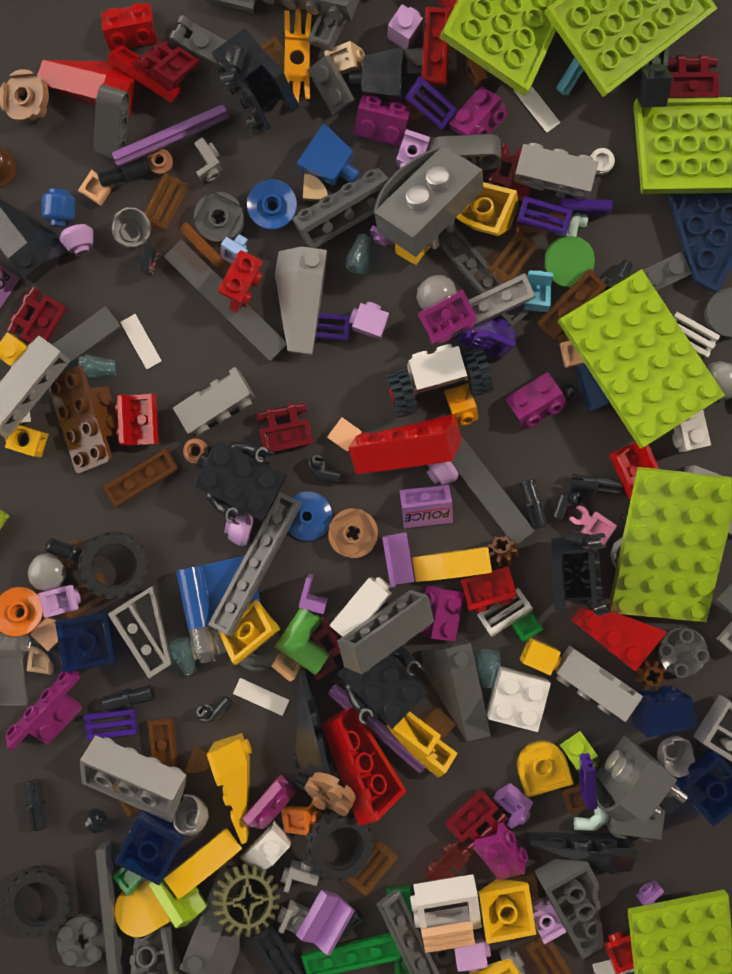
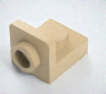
[324,41,365,75]

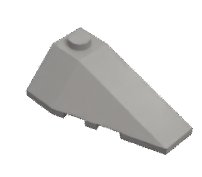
[275,247,328,355]

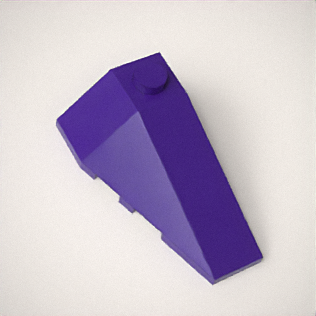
[455,319,516,360]

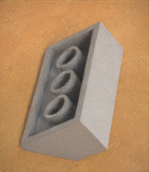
[80,735,186,822]

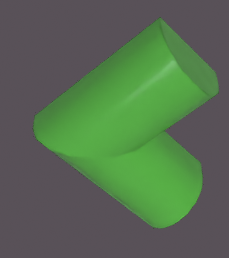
[274,608,330,675]

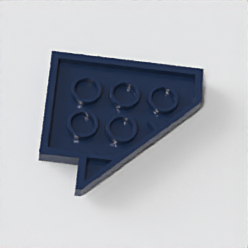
[665,193,732,294]

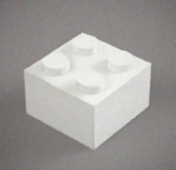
[486,665,551,732]

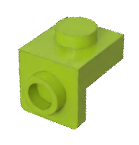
[560,731,600,774]

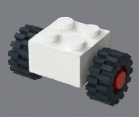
[386,344,494,418]

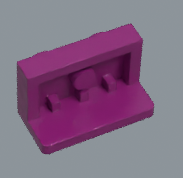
[448,87,508,136]
[354,96,411,147]
[418,289,477,344]
[505,372,567,430]
[418,585,464,641]
[243,775,297,829]
[474,822,528,880]

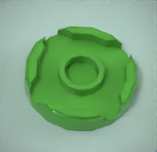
[544,236,595,287]

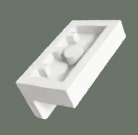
[673,410,711,452]

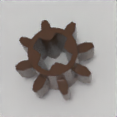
[487,535,519,567]
[634,659,667,690]

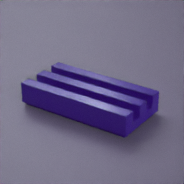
[404,76,458,130]
[516,196,573,237]
[558,198,613,216]
[315,313,351,341]
[84,708,138,740]
[579,753,597,810]

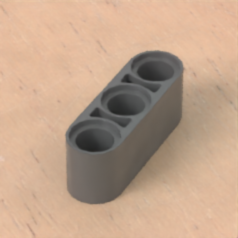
[93,84,130,160]
[428,134,502,170]

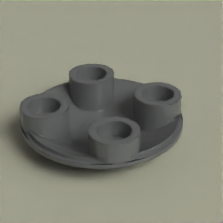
[657,627,709,678]

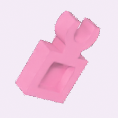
[569,506,617,545]

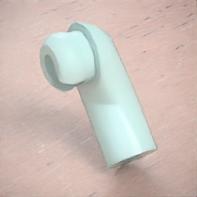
[565,212,588,236]
[574,806,609,831]

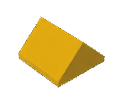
[218,599,281,665]
[478,879,536,944]

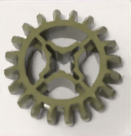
[211,864,280,937]

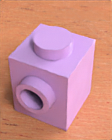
[387,4,423,50]
[349,302,389,340]
[454,932,491,972]

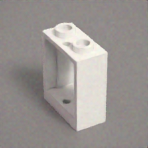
[330,577,392,637]
[410,874,482,933]

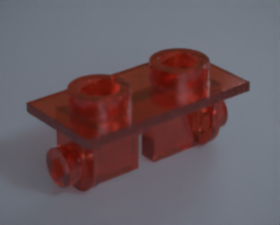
[423,841,472,881]

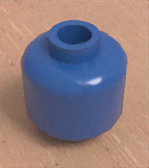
[41,189,75,227]

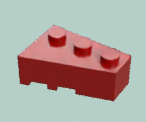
[571,608,667,671]

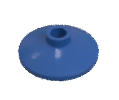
[247,179,297,230]
[288,492,332,541]

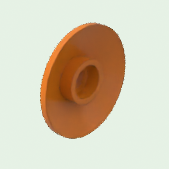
[0,587,43,637]

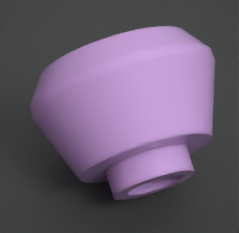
[60,224,93,256]
[426,462,459,485]
[224,513,253,547]

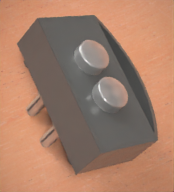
[374,146,483,257]
[596,735,688,824]

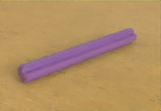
[112,105,229,166]
[328,684,426,773]

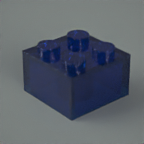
[55,611,117,673]
[632,685,698,738]
[675,748,732,827]
[114,810,185,886]

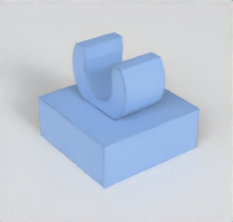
[220,234,248,264]

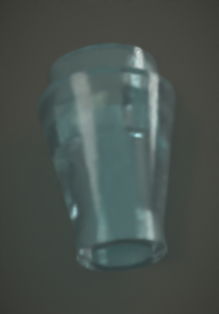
[345,234,371,274]
[78,354,116,379]
[169,637,198,676]
[477,649,502,688]

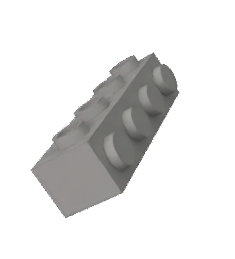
[0,335,71,439]

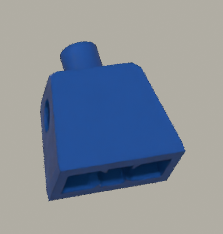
[297,123,360,187]

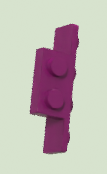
[6,664,82,751]

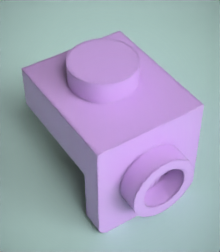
[38,585,81,618]

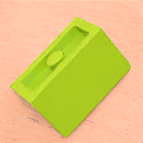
[149,868,208,928]

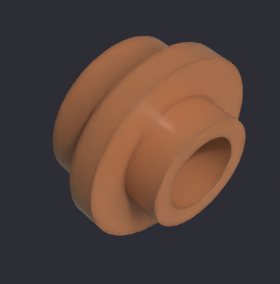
[147,149,173,174]
[183,439,208,463]

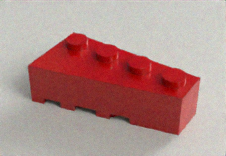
[348,414,462,474]
[321,706,407,826]

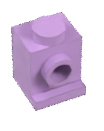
[396,129,430,169]
[531,896,566,944]

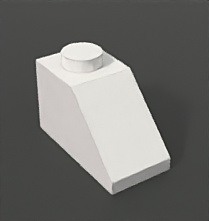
[240,820,292,874]

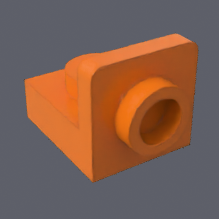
[281,803,322,835]

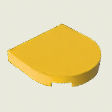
[517,741,574,798]
[115,874,171,937]

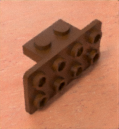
[48,366,118,473]

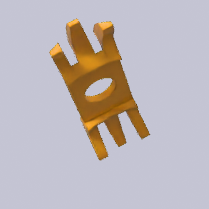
[284,9,312,103]

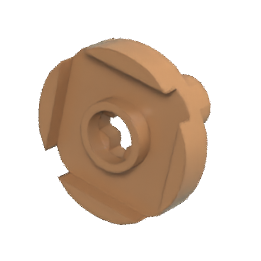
[0,69,49,123]
[328,508,378,558]
[304,772,356,816]

